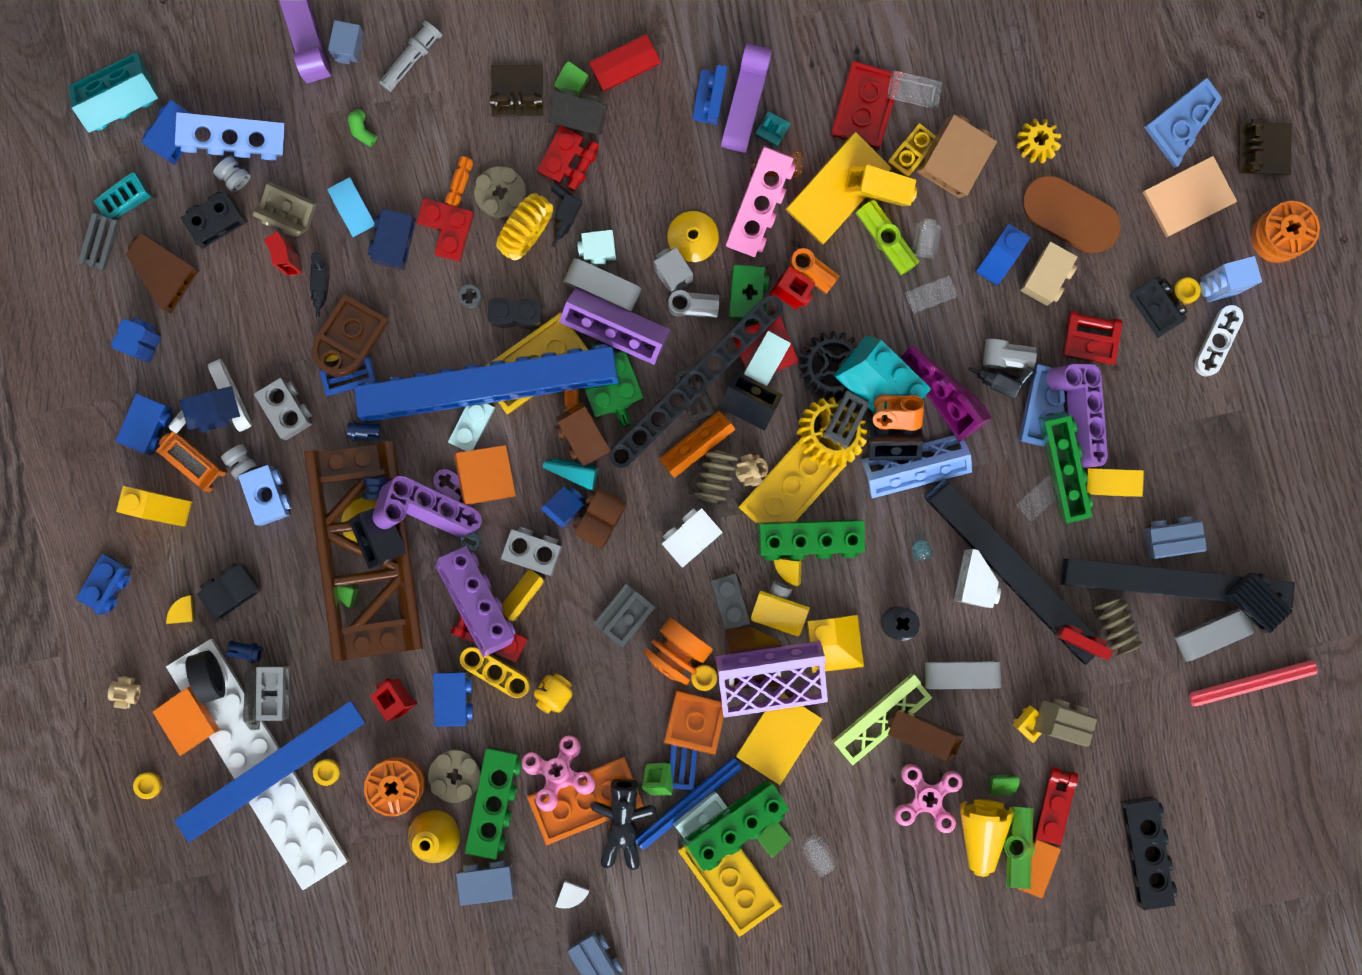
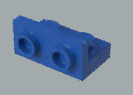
[693,65,727,125]
[76,553,132,615]

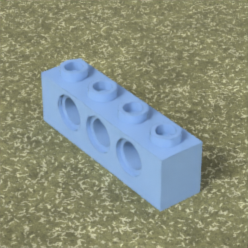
[175,112,284,161]

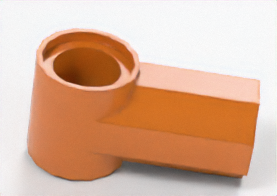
[789,248,840,294]

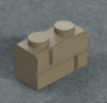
[1034,698,1097,747]

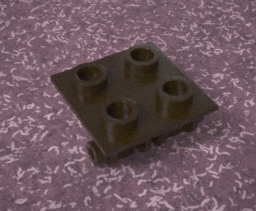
[490,64,543,117]
[1239,118,1292,175]

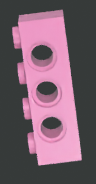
[726,145,796,257]

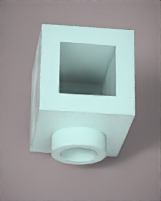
[577,230,616,267]

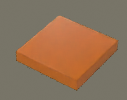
[454,445,516,505]
[153,686,220,756]
[664,691,724,755]

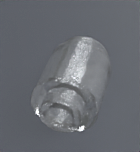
[912,219,942,258]
[801,835,837,877]

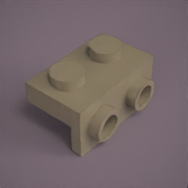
[252,182,317,236]

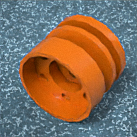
[1251,201,1320,263]
[643,617,713,685]
[364,756,426,816]

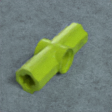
[855,199,919,276]

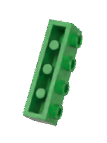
[1039,412,1093,524]
[756,519,865,560]
[681,780,790,872]

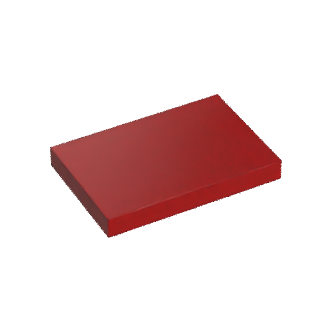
[830,60,902,150]

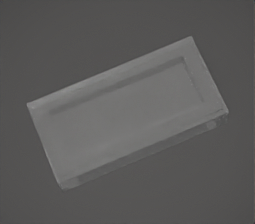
[887,71,942,109]

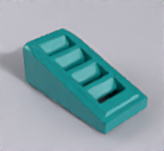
[94,172,152,219]
[543,457,599,490]

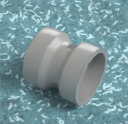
[213,156,251,193]
[221,444,258,480]

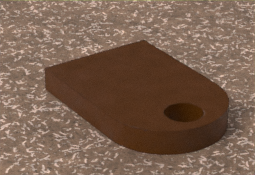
[312,294,389,377]

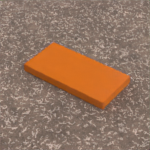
[527,756,644,845]

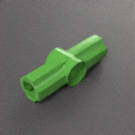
[1004,807,1036,889]

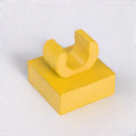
[1013,705,1042,743]

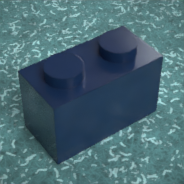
[368,209,416,270]
[179,386,240,433]

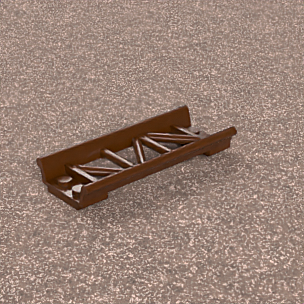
[304,440,423,662]

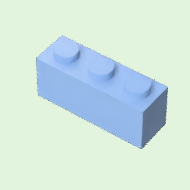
[1200,256,1262,302]

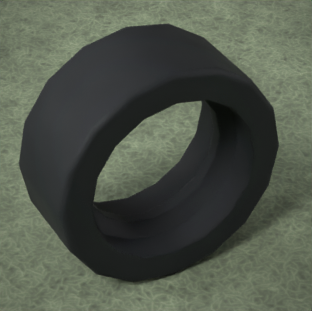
[185,650,225,704]

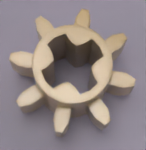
[736,454,768,487]
[108,676,141,709]

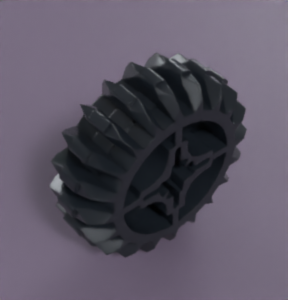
[798,331,859,400]

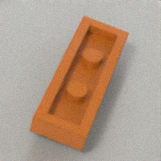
[659,411,735,478]

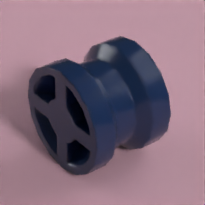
[363,476,390,500]

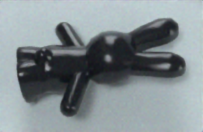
[590,779,656,870]

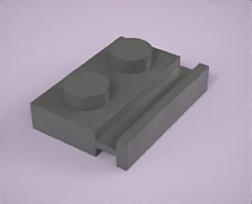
[594,584,656,648]

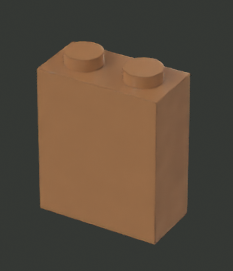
[916,115,997,198]

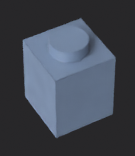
[328,20,364,64]

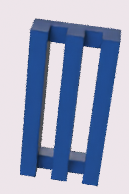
[319,356,377,397]
[670,745,697,790]

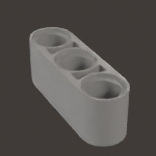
[563,258,642,312]
[1174,608,1255,662]
[925,661,1001,689]

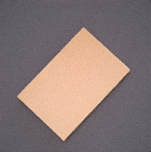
[1142,156,1237,238]

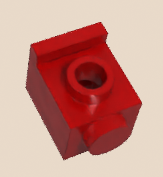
[769,266,815,310]
[370,678,418,722]

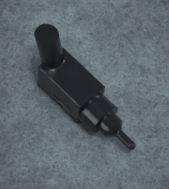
[551,181,582,247]
[310,252,330,318]
[968,367,1037,399]

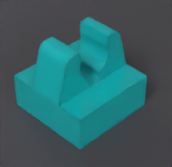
[755,111,790,148]

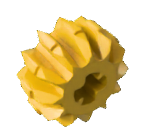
[1016,119,1061,163]

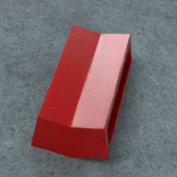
[589,34,661,92]
[263,231,303,276]

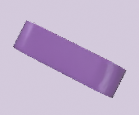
[433,469,477,508]

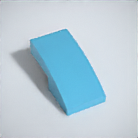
[327,177,375,237]

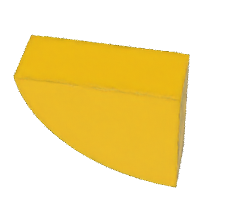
[774,556,802,586]
[166,595,195,624]

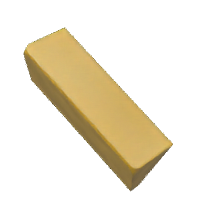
[502,569,545,621]
[750,591,810,636]

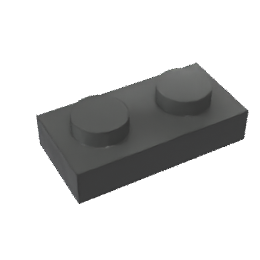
[711,574,751,629]

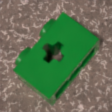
[729,265,769,323]

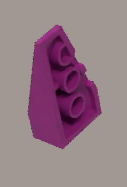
[900,345,992,442]

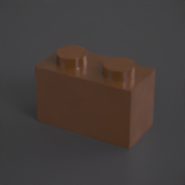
[555,402,610,467]

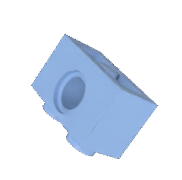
[238,465,292,526]

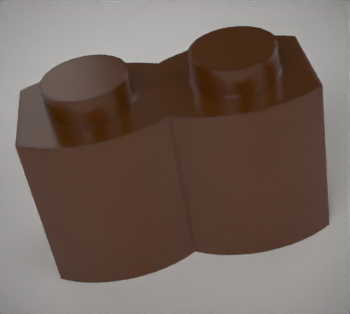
[572,488,627,550]

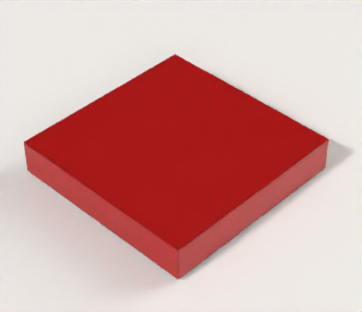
[732,316,799,372]

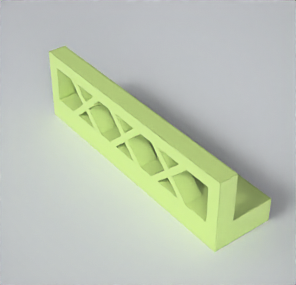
[832,674,932,765]

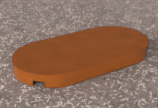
[1022,176,1121,254]

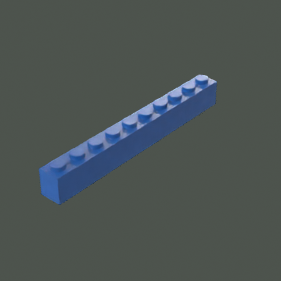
[355,344,619,422]

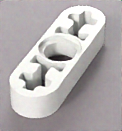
[1194,305,1243,376]
[208,359,252,432]

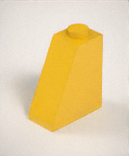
[845,165,917,206]
[116,486,192,527]

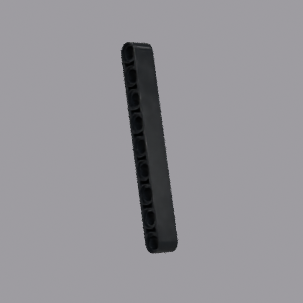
[610,295,783,468]
[924,479,1097,665]
[1060,558,1295,608]

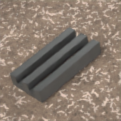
[78,212,120,270]
[823,390,870,449]

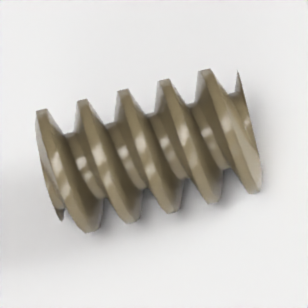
[693,449,739,506]
[1094,597,1143,656]

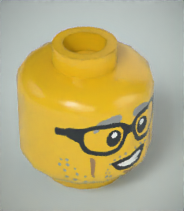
[534,673,573,714]

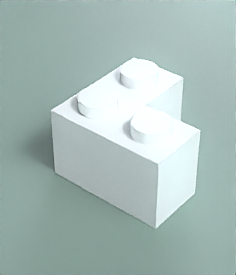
[662,508,723,568]

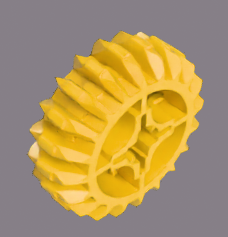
[496,193,553,261]
[797,397,867,468]

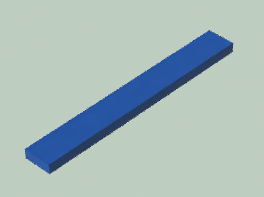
[174,701,366,843]

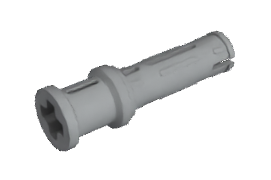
[378,20,443,93]

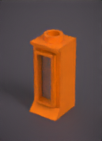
[156,431,227,493]

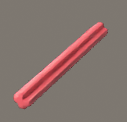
[1189,660,1318,706]

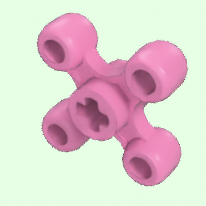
[521,735,596,812]
[894,764,963,833]

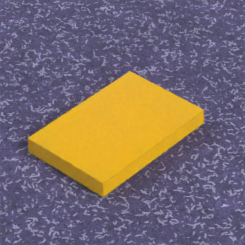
[736,693,822,785]

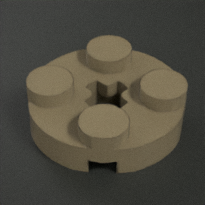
[474,166,527,220]
[428,749,481,803]

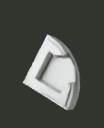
[169,410,186,434]
[555,880,590,908]

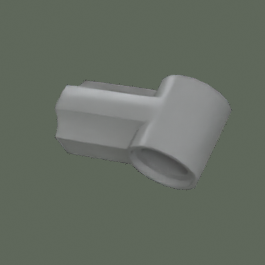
[667,290,719,318]
[982,339,1037,369]

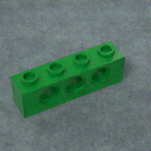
[465,746,522,860]

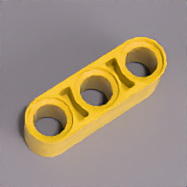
[460,646,531,698]

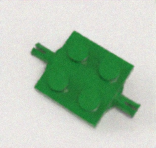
[584,341,644,427]

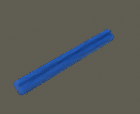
[635,757,742,849]

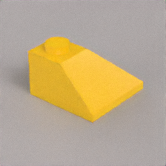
[806,615,864,673]

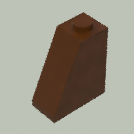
[126,233,199,314]
[887,710,965,761]

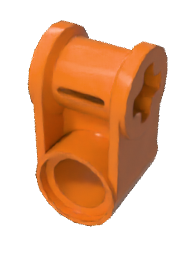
[873,394,924,431]

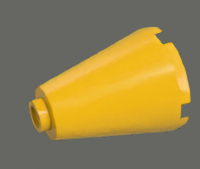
[960,799,1014,877]
[408,810,461,863]

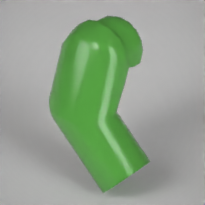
[348,109,377,147]

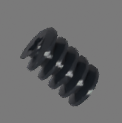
[881,606,920,641]

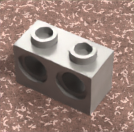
[654,248,693,295]
[254,378,313,440]
[501,526,562,576]
[256,666,290,721]

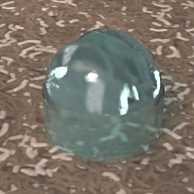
[460,532,482,552]
[911,541,934,561]

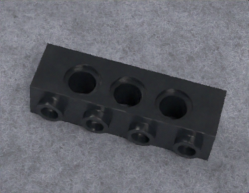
[1120,797,1177,910]

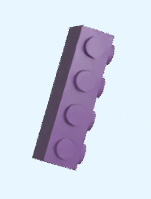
[559,288,670,365]
[436,546,515,657]

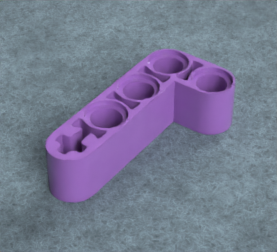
[279,0,332,84]
[721,43,772,153]
[1047,364,1108,468]
[372,476,482,537]

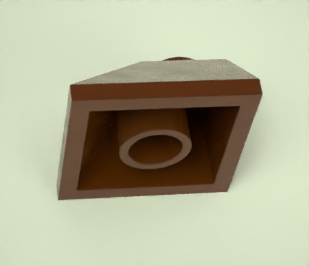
[725,627,782,689]

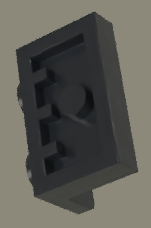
[1129,276,1188,338]

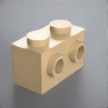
[1020,241,1078,306]

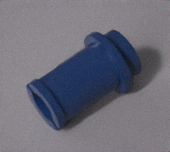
[347,420,380,441]
[226,640,262,664]

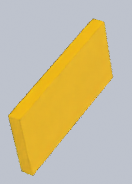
[785,132,892,245]
[486,312,588,415]
[738,436,846,523]
[678,846,782,937]

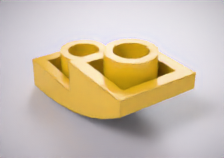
[888,123,936,177]
[1087,468,1144,497]

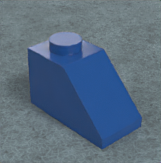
[976,223,1031,286]
[541,487,585,528]

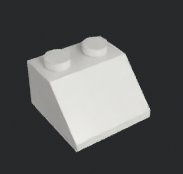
[954,549,1001,608]

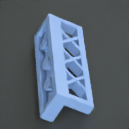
[861,435,972,498]

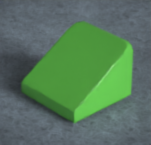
[554,61,589,101]
[337,585,359,608]
[642,763,673,796]
[988,774,1020,796]
[756,823,792,858]

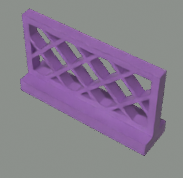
[716,641,828,718]

